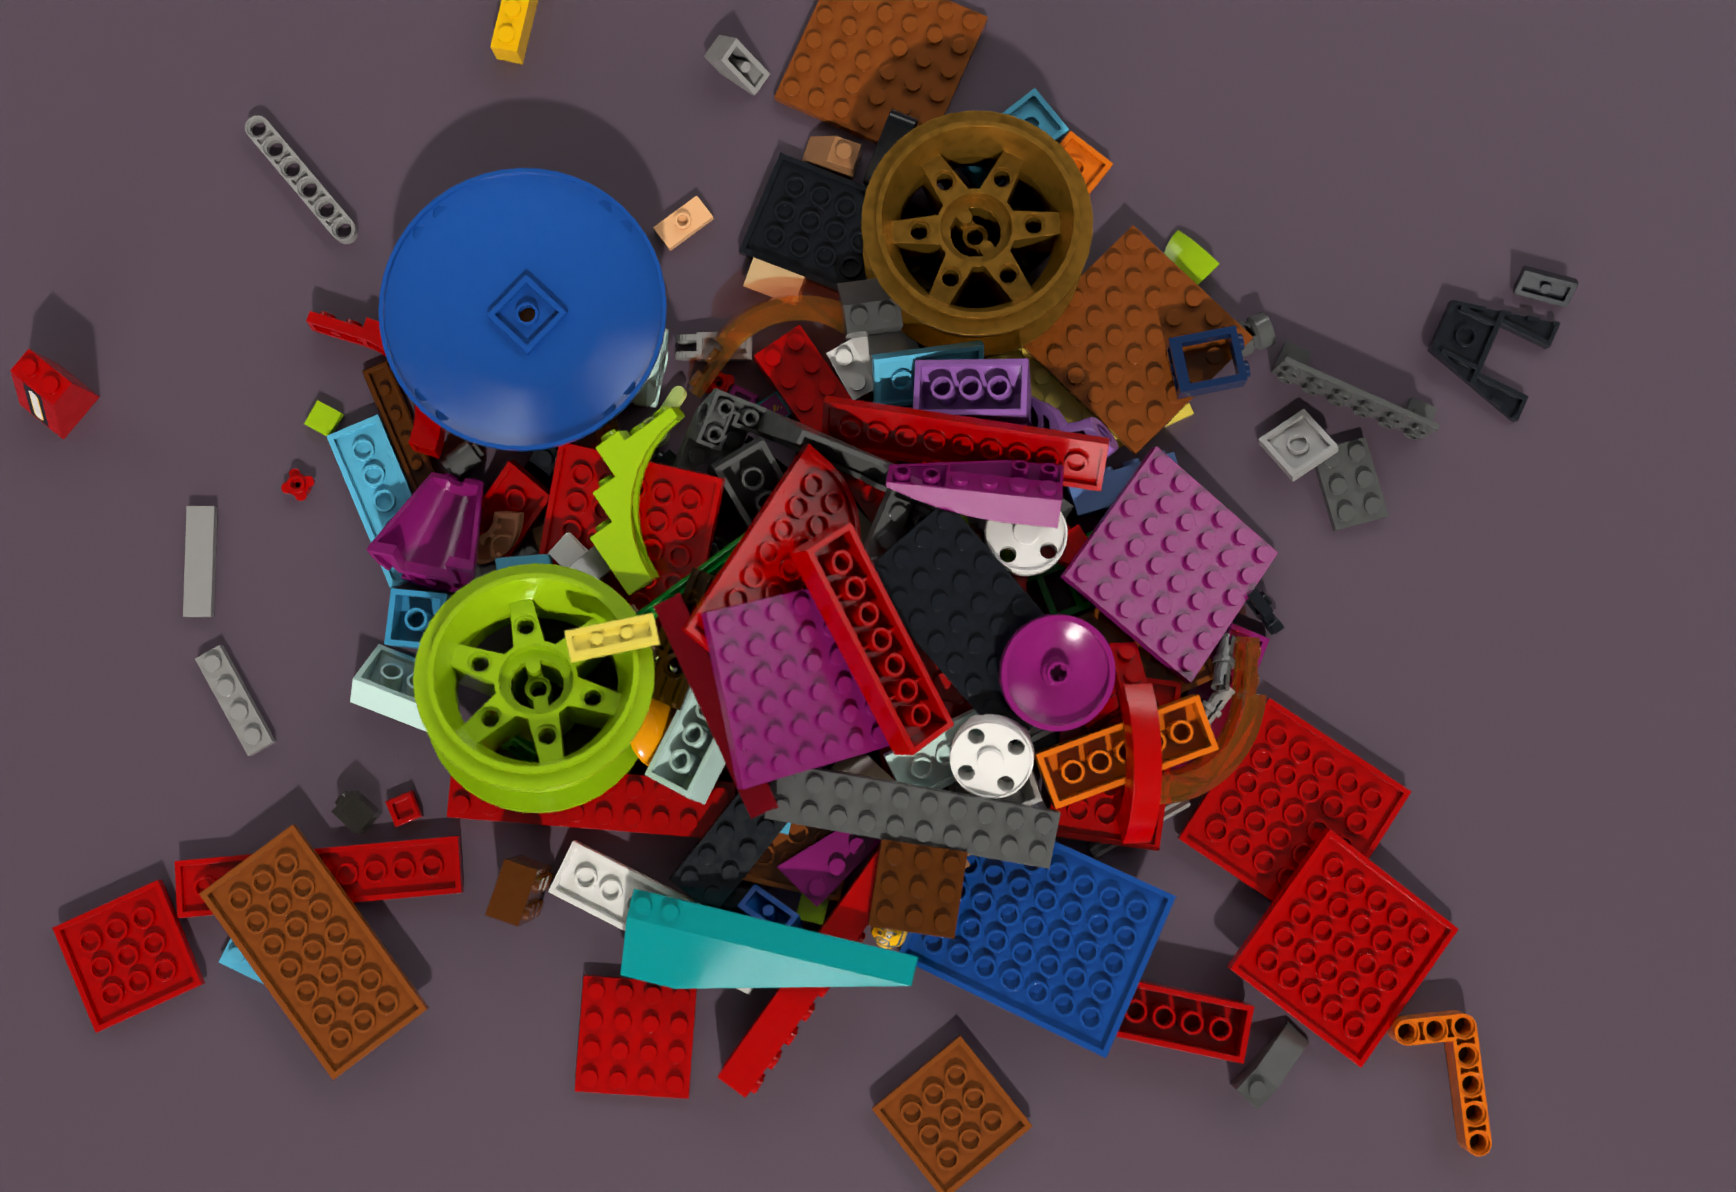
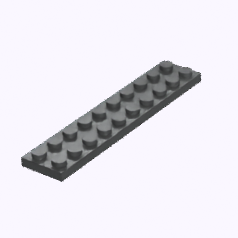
[765,767,1060,869]

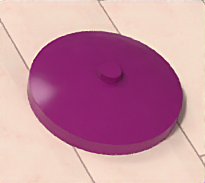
[999,614,1115,731]

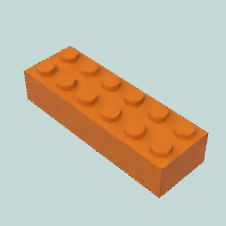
[1034,694,1219,809]

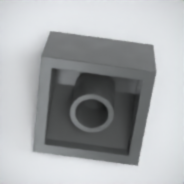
[837,278,903,339]

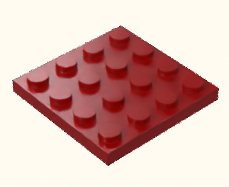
[52,879,205,1033]
[575,975,697,1099]

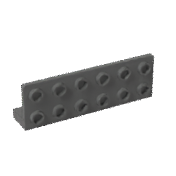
[1271,341,1440,440]

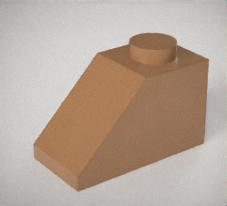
[802,136,862,180]

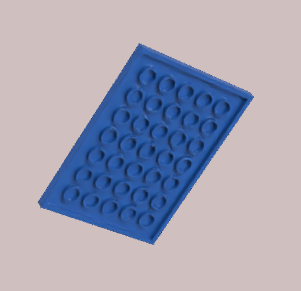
[899,841,1177,1058]

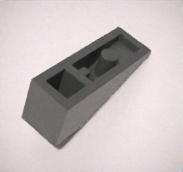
[1230,1022,1309,1110]

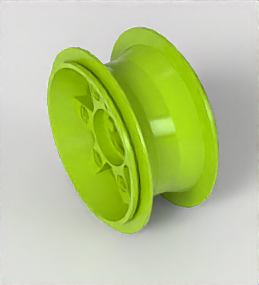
[413,563,655,813]

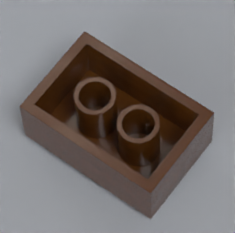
[485,855,554,927]

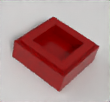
[385,790,424,827]

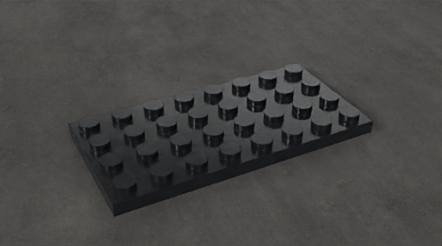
[739,152,981,293]
[872,507,1045,745]

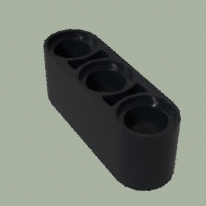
[863,109,918,186]

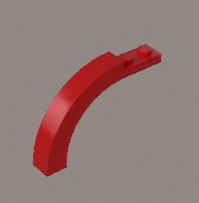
[306,311,446,459]
[1109,642,1162,844]

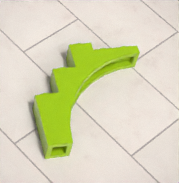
[590,406,685,595]

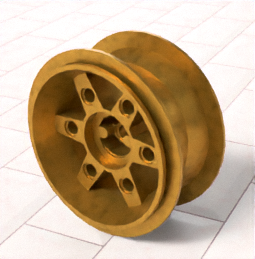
[861,110,1093,357]

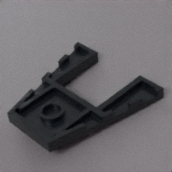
[1427,300,1560,422]

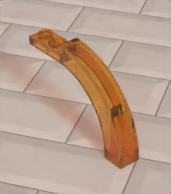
[689,294,844,398]
[1160,636,1266,804]

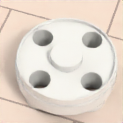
[984,511,1068,576]
[950,714,1034,799]

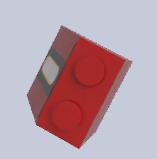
[10,349,100,439]

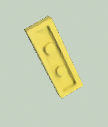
[564,613,659,663]

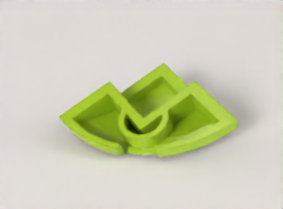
[1164,230,1219,285]

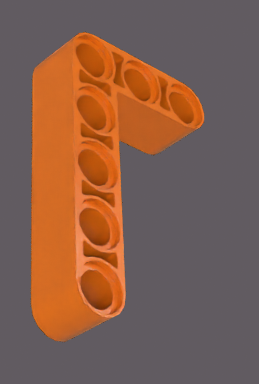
[1387,1010,1492,1157]

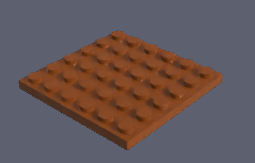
[774,0,988,145]
[1022,225,1254,456]

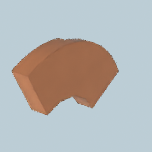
[477,511,524,565]

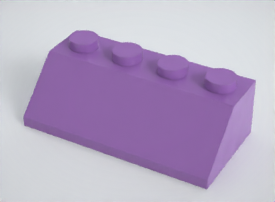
[913,358,1032,423]

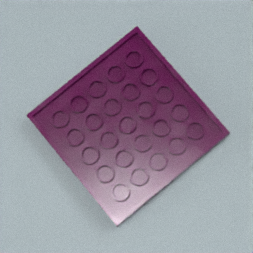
[1060,446,1278,684]
[701,588,889,789]

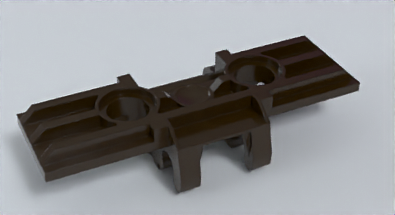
[652,567,716,710]

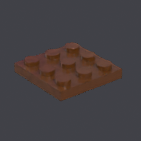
[868,839,968,939]

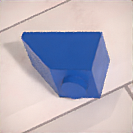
[737,884,803,928]

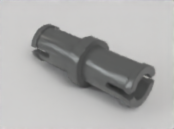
[1211,633,1236,692]

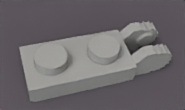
[675,332,752,362]

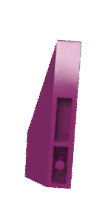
[886,460,1064,528]

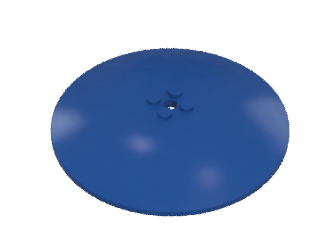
[378,168,667,451]

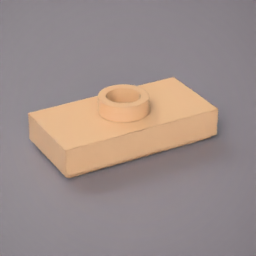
[653,196,714,251]

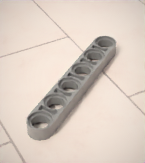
[245,115,359,244]

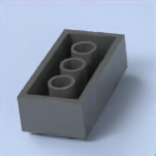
[711,436,784,528]

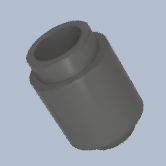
[441,440,484,477]

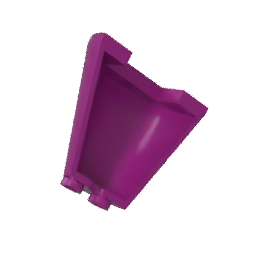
[367,472,484,592]

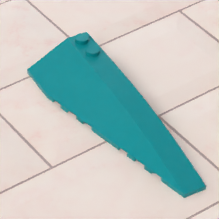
[620,889,918,989]

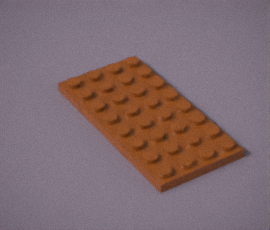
[199,824,429,1080]

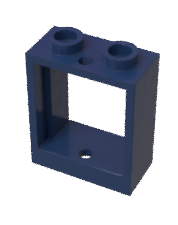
[1166,325,1250,399]

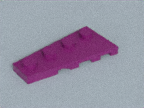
[776,831,881,907]

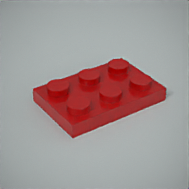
[479,459,550,557]

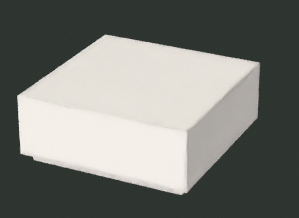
[548,532,589,567]

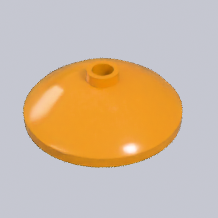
[630,698,677,767]

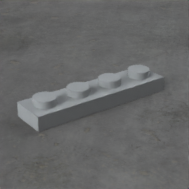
[195,645,276,756]

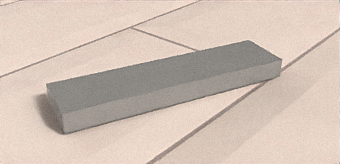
[183,506,218,617]

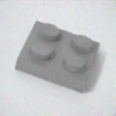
[1259,409,1338,482]

